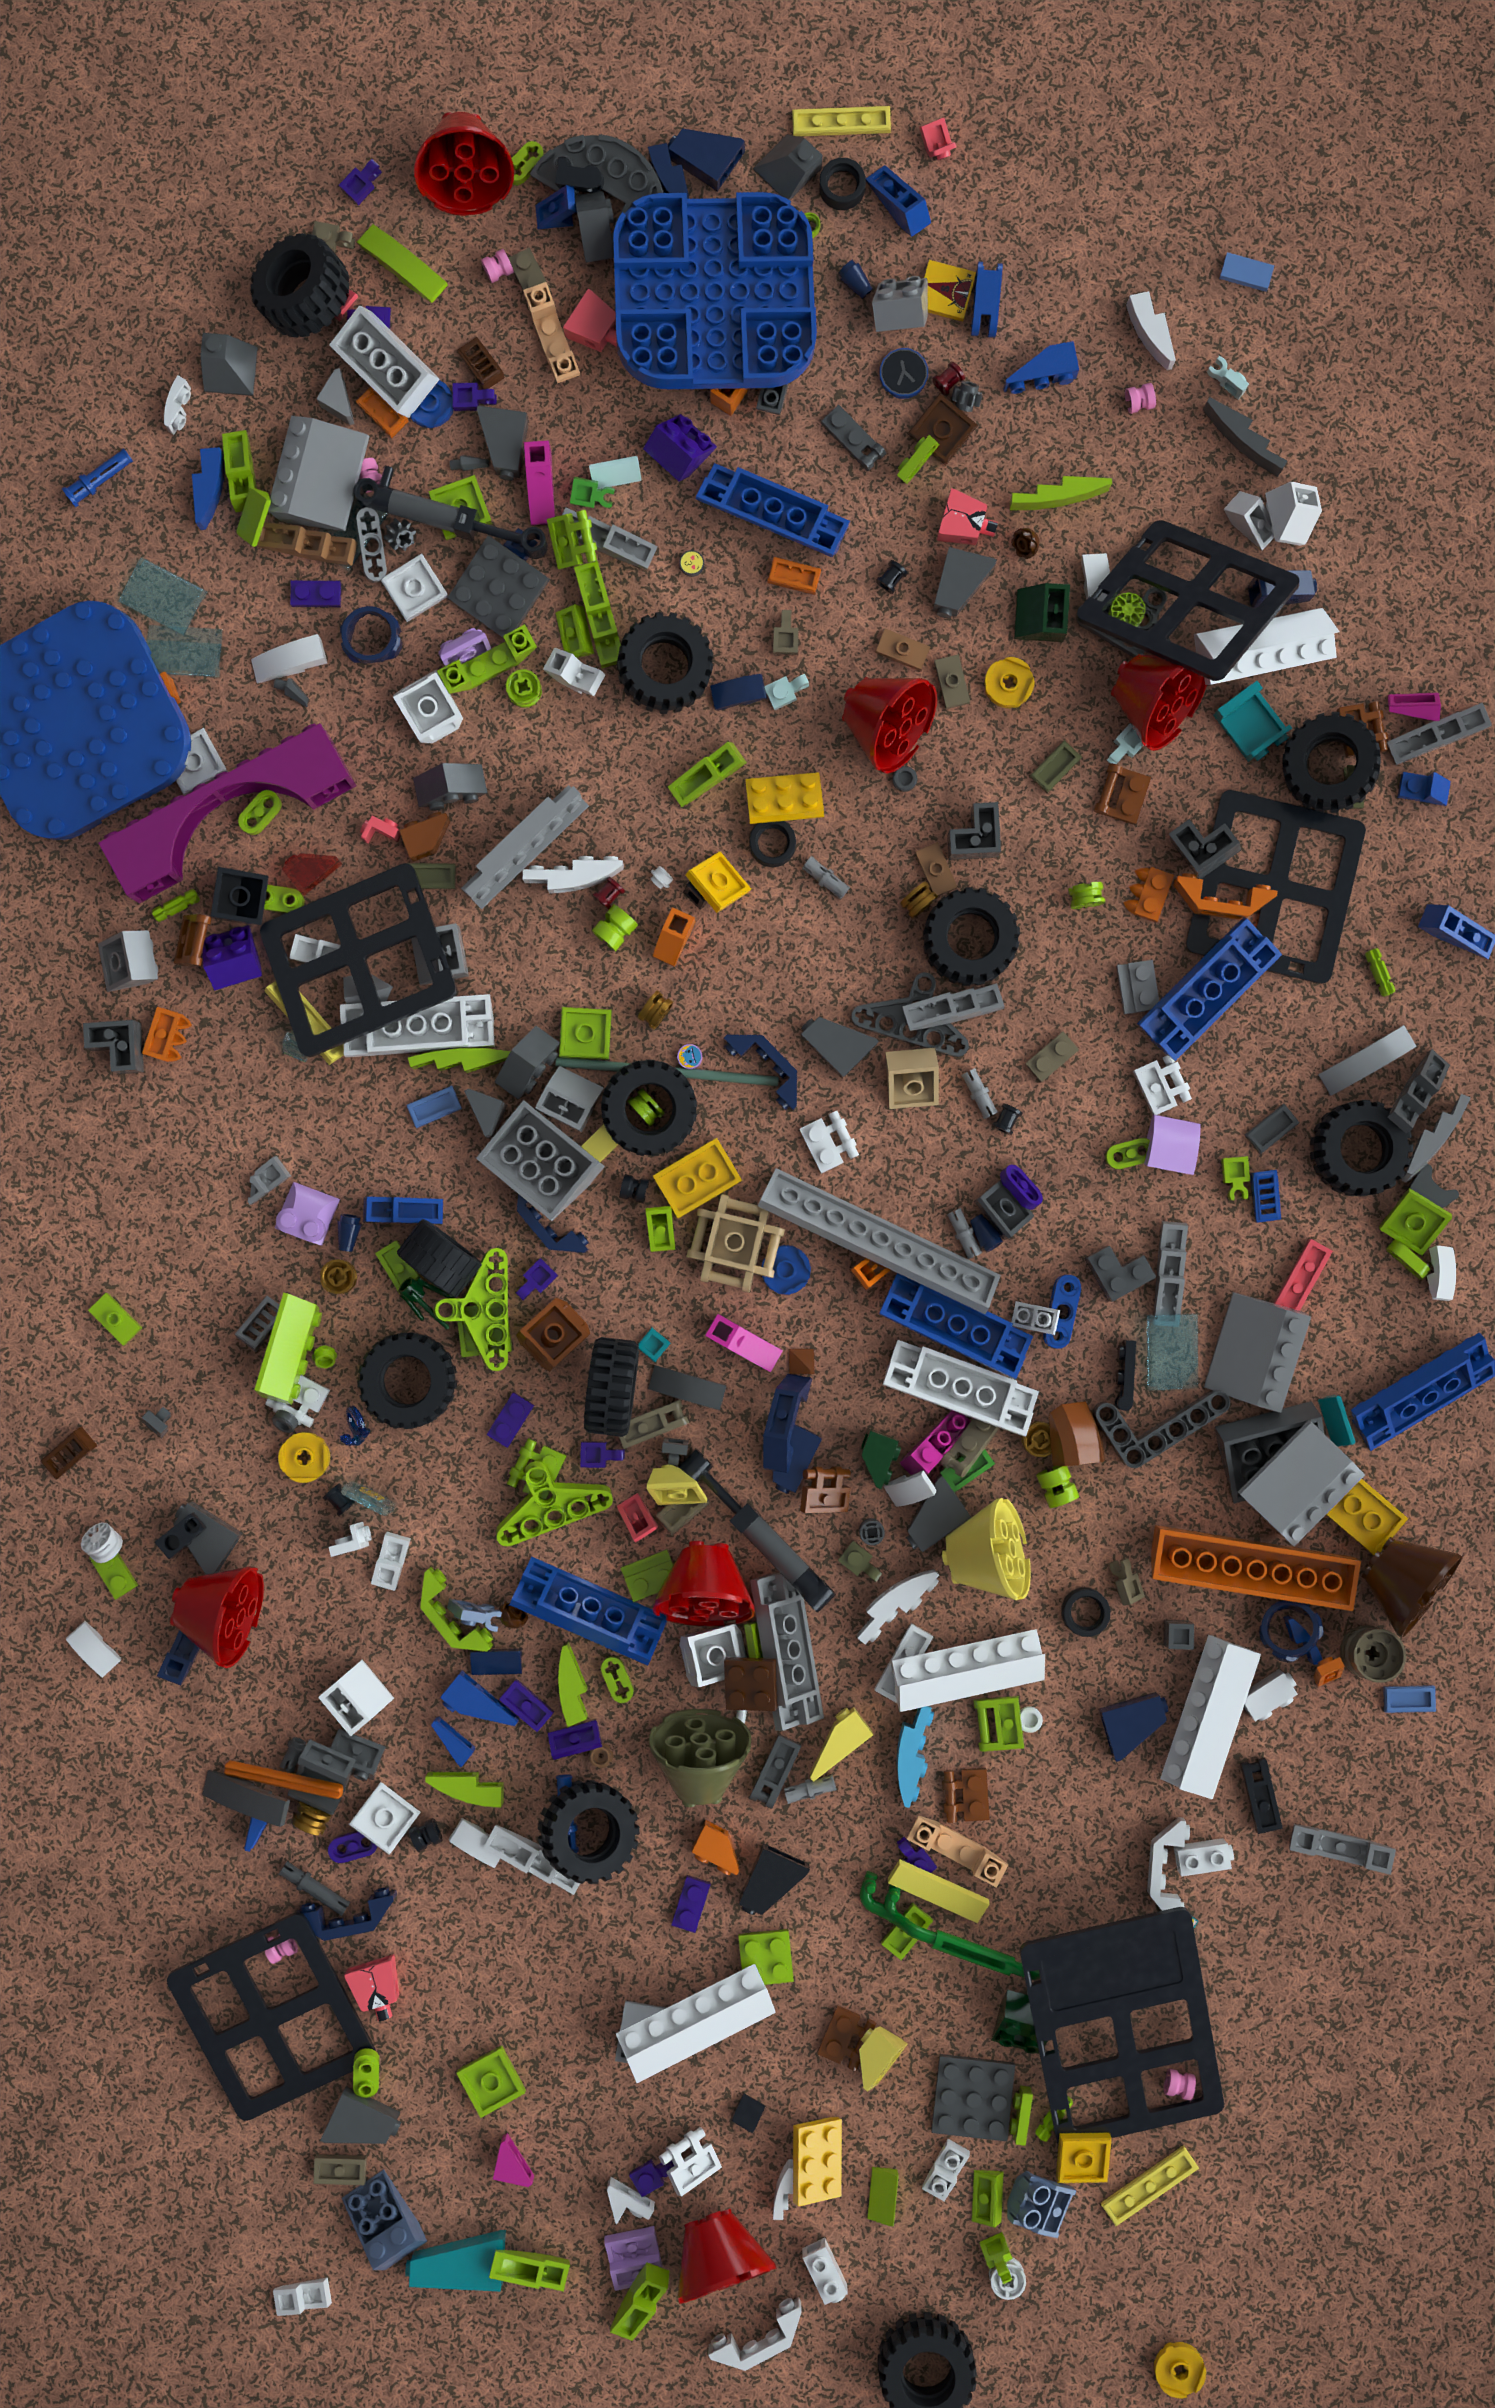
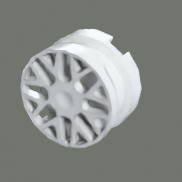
[81,1522,123,1563]
[989,2257,1026,2300]

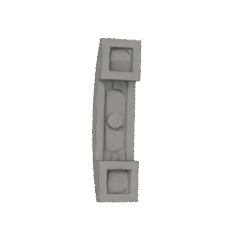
[1318,1025,1417,1096]
[1289,1824,1396,1875]

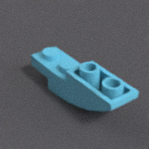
[896,1705,934,1808]

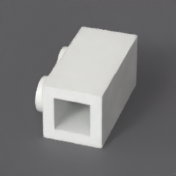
[1244,1669,1298,1722]
[1174,1838,1234,1876]
[802,2238,848,2305]

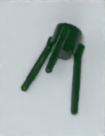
[398,1276,454,1330]

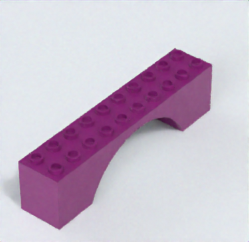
[99,723,357,904]

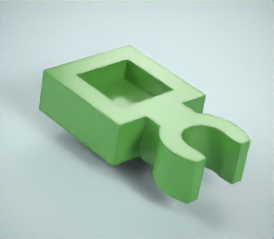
[570,477,615,508]

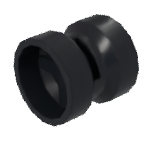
[619,1174,649,1204]
[409,1818,443,1852]

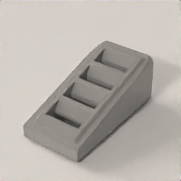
[235,1296,280,1352]

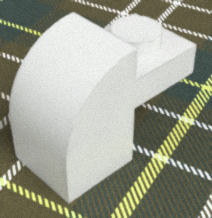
[543,648,606,696]

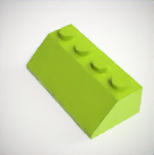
[254,1292,322,1405]

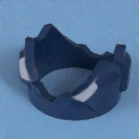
[340,606,403,664]
[1259,1600,1324,1663]

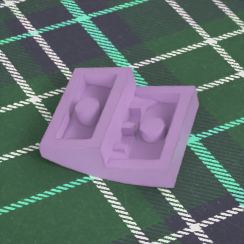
[1144,1114,1200,1175]
[604,2226,663,2291]

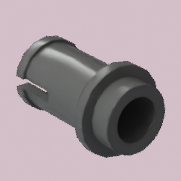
[280,1737,306,1772]

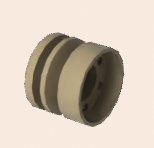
[1340,1625,1406,1683]

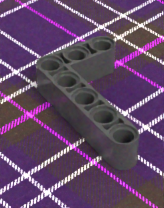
[1093,1390,1230,1468]

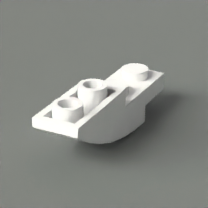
[523,856,624,893]
[857,1569,939,1644]

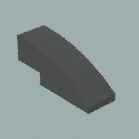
[648,1365,727,1410]

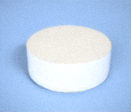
[1020,1706,1043,1733]

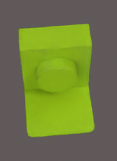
[646,1206,675,1252]

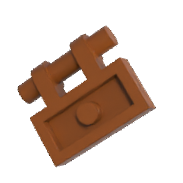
[1337,701,1389,758]
[800,1466,851,1513]
[942,1768,990,1823]
[817,2005,877,2071]

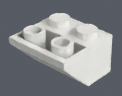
[1265,482,1322,546]
[318,1660,394,1736]

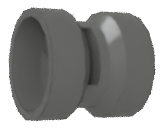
[859,1518,885,1546]

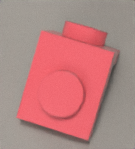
[919,118,956,160]
[360,816,401,844]

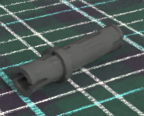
[278,1860,350,1916]

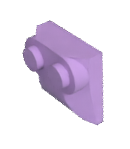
[438,628,491,666]
[275,1182,340,1246]

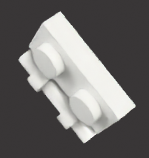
[1133,1055,1192,1115]
[799,1111,859,1174]
[265,1375,330,1428]
[659,2127,722,2197]

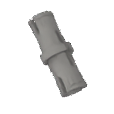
[802,856,850,900]
[961,1068,998,1119]
[947,1208,982,1259]
[784,1774,836,1804]

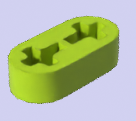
[512,141,544,185]
[1386,1239,1431,1280]
[601,1656,634,1703]

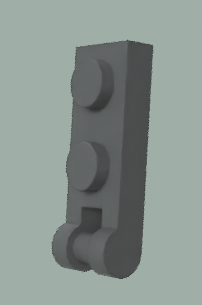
[821,405,886,471]
[749,1733,801,1809]

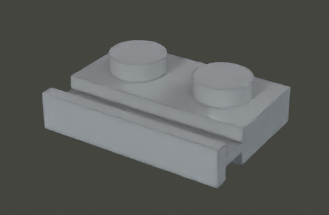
[1116,960,1159,1015]

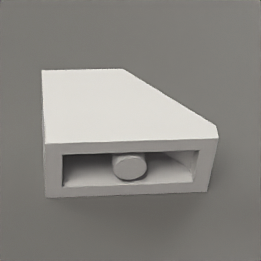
[1224,491,1274,550]

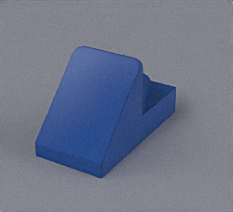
[535,185,576,229]
[1398,772,1451,806]

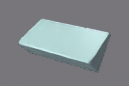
[589,456,642,489]

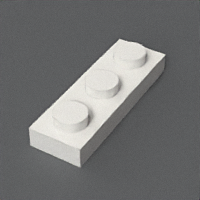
[874,1623,933,1703]

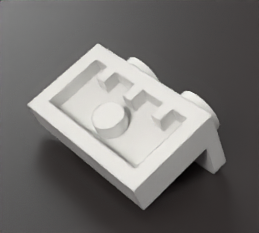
[329,1522,372,1557]

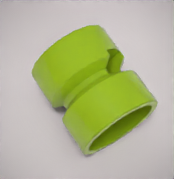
[591,904,638,952]
[1036,1466,1080,1508]

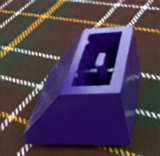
[643,414,717,482]
[202,925,262,991]

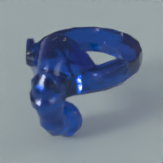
[340,1405,371,1446]

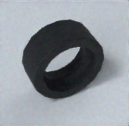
[819,157,866,210]
[749,821,796,868]
[1061,1587,1111,1637]

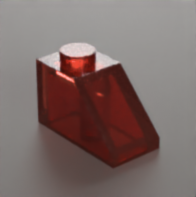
[282,853,342,895]

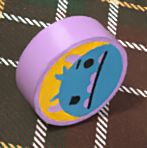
[677,1044,702,1069]

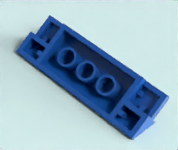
[695,463,850,557]
[1137,917,1282,1061]
[879,1273,1033,1380]
[1351,1333,1495,1451]
[509,1556,667,1666]

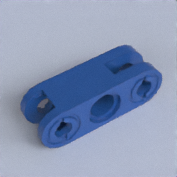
[971,261,1003,338]
[1043,1275,1081,1349]

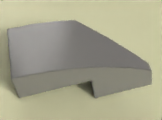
[248,1156,291,1205]

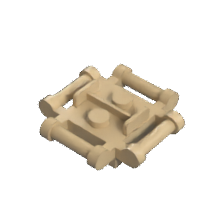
[686,1194,785,1293]

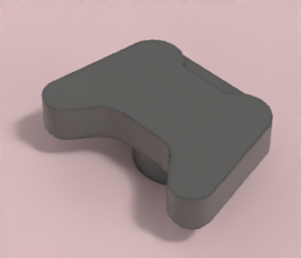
[1408,1164,1459,1208]

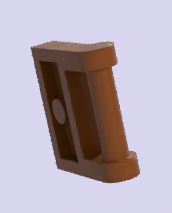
[1094,763,1151,825]
[174,914,212,967]

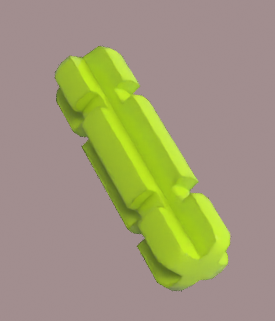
[152,889,200,922]
[1365,948,1395,997]
[1035,2095,1073,2142]

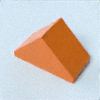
[850,1258,891,1290]

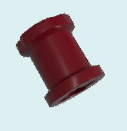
[932,361,965,396]
[593,877,625,910]

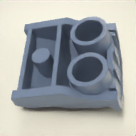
[1007,2171,1077,2238]

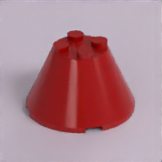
[414,112,514,216]
[1111,654,1207,751]
[842,677,937,773]
[653,1541,755,1627]
[170,1566,264,1668]
[677,2208,777,2304]

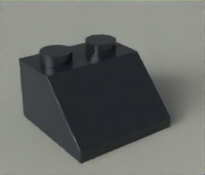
[210,867,269,925]

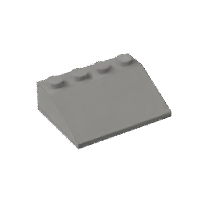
[268,416,370,531]
[476,1100,605,1221]
[1204,1292,1311,1413]
[1238,1420,1365,1547]

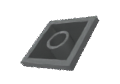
[753,134,823,200]
[200,333,258,396]

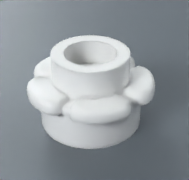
[651,866,673,889]

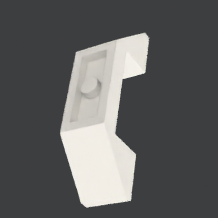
[1147,1817,1190,1911]
[708,2297,802,2371]

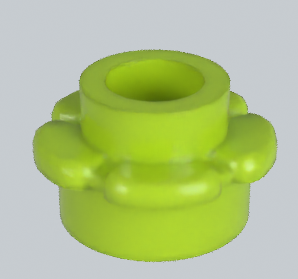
[312,1345,337,1368]

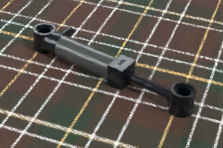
[354,466,548,559]
[678,1449,836,1613]

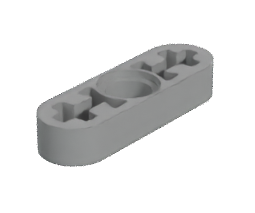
[356,507,387,583]

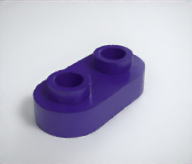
[1000,1165,1043,1210]
[328,1831,378,1863]

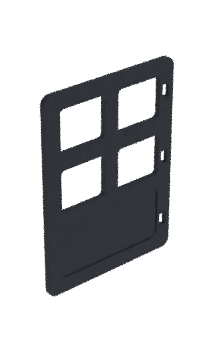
[1019,1907,1224,2145]

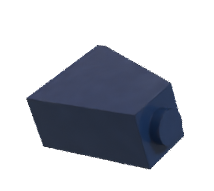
[668,128,745,192]
[1248,570,1317,608]
[773,1424,822,1494]
[1098,1692,1169,1762]

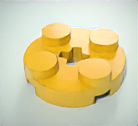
[984,657,1035,708]
[278,1432,330,1483]
[1154,2342,1206,2399]

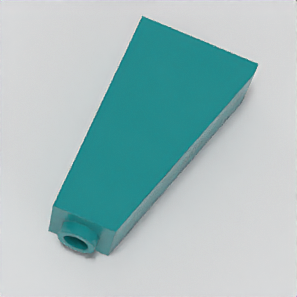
[405,2230,506,2292]

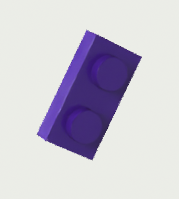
[290,580,341,607]
[487,1392,535,1448]
[499,1679,554,1732]
[548,1720,602,1760]
[671,1875,711,1933]

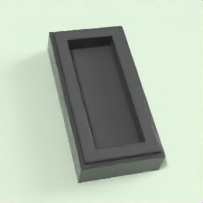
[1245,1104,1300,1154]

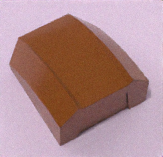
[516,1298,590,1372]
[1049,1401,1105,1466]

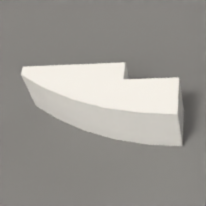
[1126,291,1176,370]
[251,634,327,684]

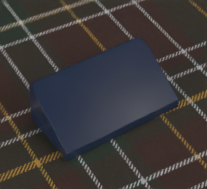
[470,1648,522,1675]

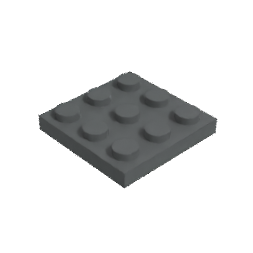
[448,535,550,637]
[931,2054,1015,2142]

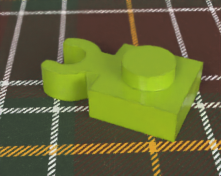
[1221,1156,1250,1201]

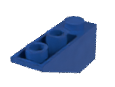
[1003,341,1079,394]

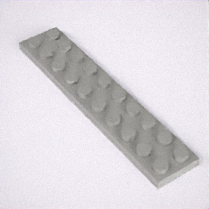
[758,1168,1001,1314]

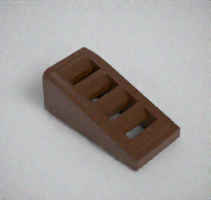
[457,337,505,390]
[41,1427,97,1480]

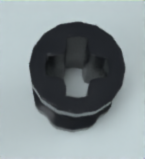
[876,560,908,594]
[992,1103,1023,1135]
[323,1483,356,1516]

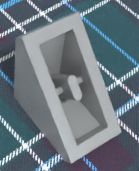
[316,368,355,425]

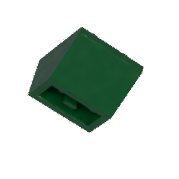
[1014,583,1070,642]
[859,1428,901,1489]
[991,1989,1048,2054]

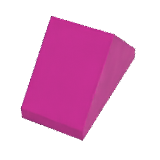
[493,2133,534,2187]

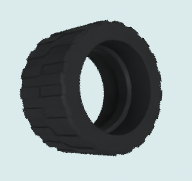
[397,1219,482,1297]

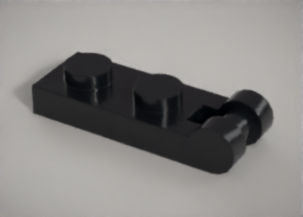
[1114,1340,1136,1411]
[1240,1757,1283,1834]

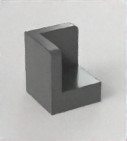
[1163,1619,1194,1650]

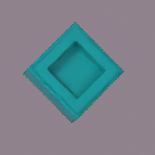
[638,1328,671,1362]

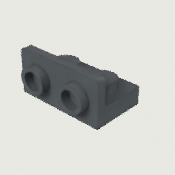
[331,1729,386,1781]

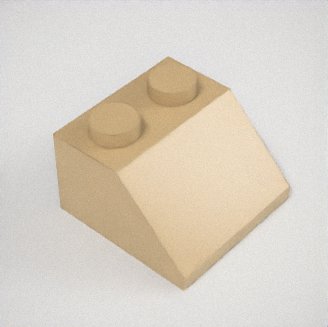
[885,1048,939,1109]

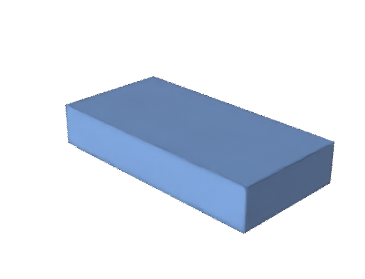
[1219,252,1274,292]
[406,1086,462,1128]
[1383,1685,1436,1713]

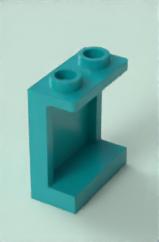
[1213,681,1292,762]

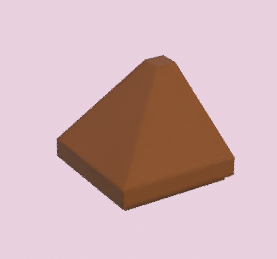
[789,1349,815,1374]

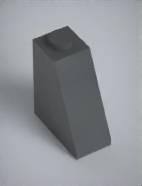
[477,406,529,481]
[933,547,997,618]
[801,1017,879,1079]
[906,1474,971,1552]
[174,1501,243,1575]
[320,2086,401,2144]

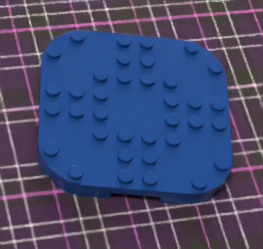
[613,192,817,389]
[0,601,191,840]

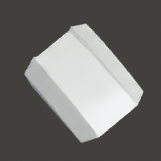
[393,670,463,743]
[679,1624,747,1687]

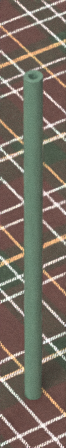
[555,1057,779,1086]

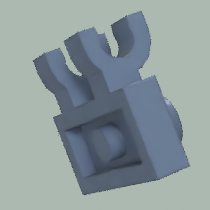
[447,1599,502,1632]

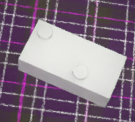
[329,305,440,418]

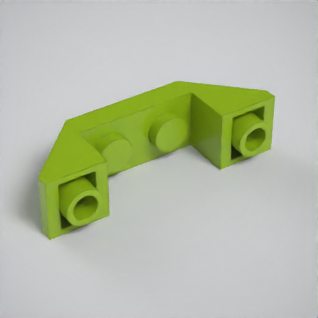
[437,624,537,694]
[420,1566,493,1652]

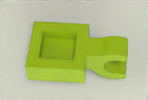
[979,2232,1013,2284]

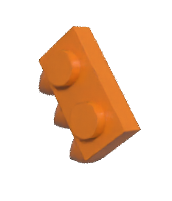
[1123,867,1174,923]
[142,1007,192,1062]

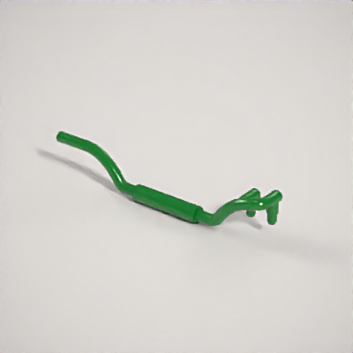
[859,1871,1040,1980]

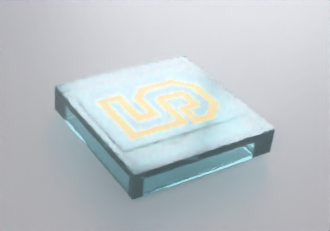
[341,1480,397,1516]

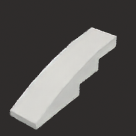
[483,1825,580,1895]

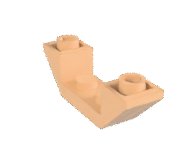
[523,282,580,383]
[907,1816,1008,1888]

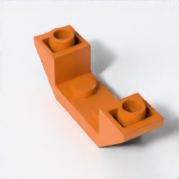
[1173,873,1278,920]

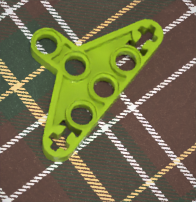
[433,1248,508,1371]
[496,1461,613,1547]

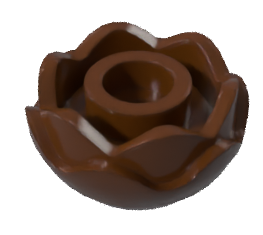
[1011,528,1040,559]
[499,1600,528,1629]

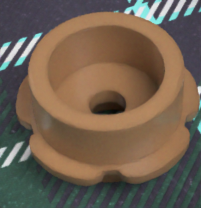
[589,1743,614,1768]

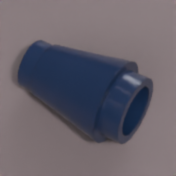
[838,259,873,299]
[337,1214,362,1252]
[970,1214,1003,1253]

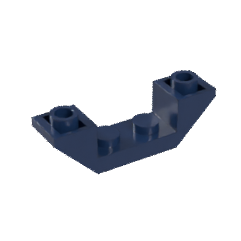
[723,1034,797,1111]
[517,1194,589,1253]
[763,1374,812,1473]
[296,1887,397,1941]

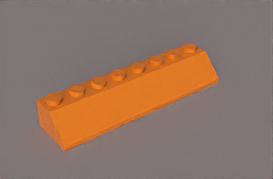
[1151,1525,1361,1611]

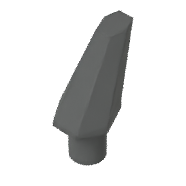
[450,455,489,471]
[274,678,309,707]

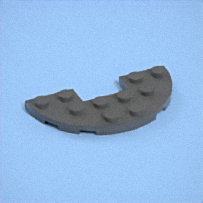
[530,134,664,227]

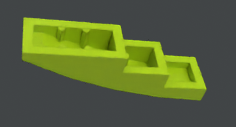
[357,224,448,303]
[1009,476,1112,510]
[574,560,621,668]
[408,1048,511,1073]

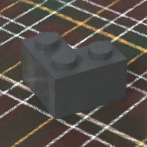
[575,190,614,263]
[413,763,487,811]
[947,802,1001,860]
[1169,819,1241,879]
[83,1020,144,1074]
[495,1026,560,1100]
[1084,1246,1156,1302]

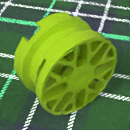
[1108,592,1146,627]
[506,669,542,708]
[1068,882,1106,909]
[627,1088,665,1126]

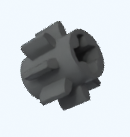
[951,381,983,412]
[384,518,416,551]

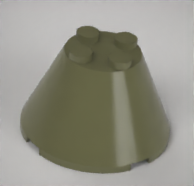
[649,1709,751,1807]

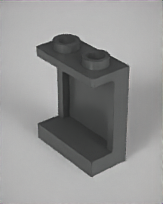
[288,1740,356,1815]

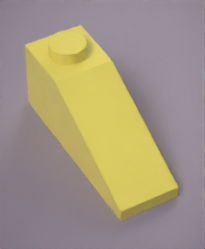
[810,1707,873,1782]

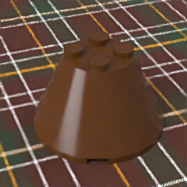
[1361,1537,1463,1638]

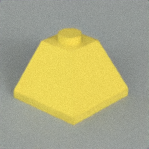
[647,1465,707,1505]
[859,2026,908,2092]

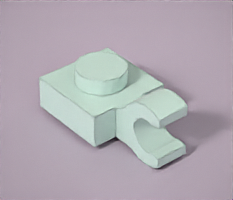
[1207,356,1249,400]
[765,674,809,710]
[1107,723,1144,764]

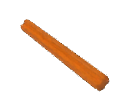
[224,1760,344,1799]

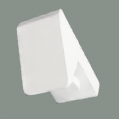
[607,2177,655,2224]

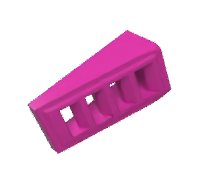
[1388,693,1441,721]

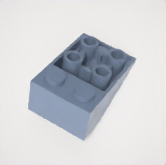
[342,2169,427,2270]

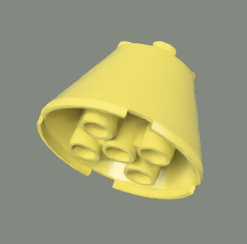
[942,1498,1031,1600]

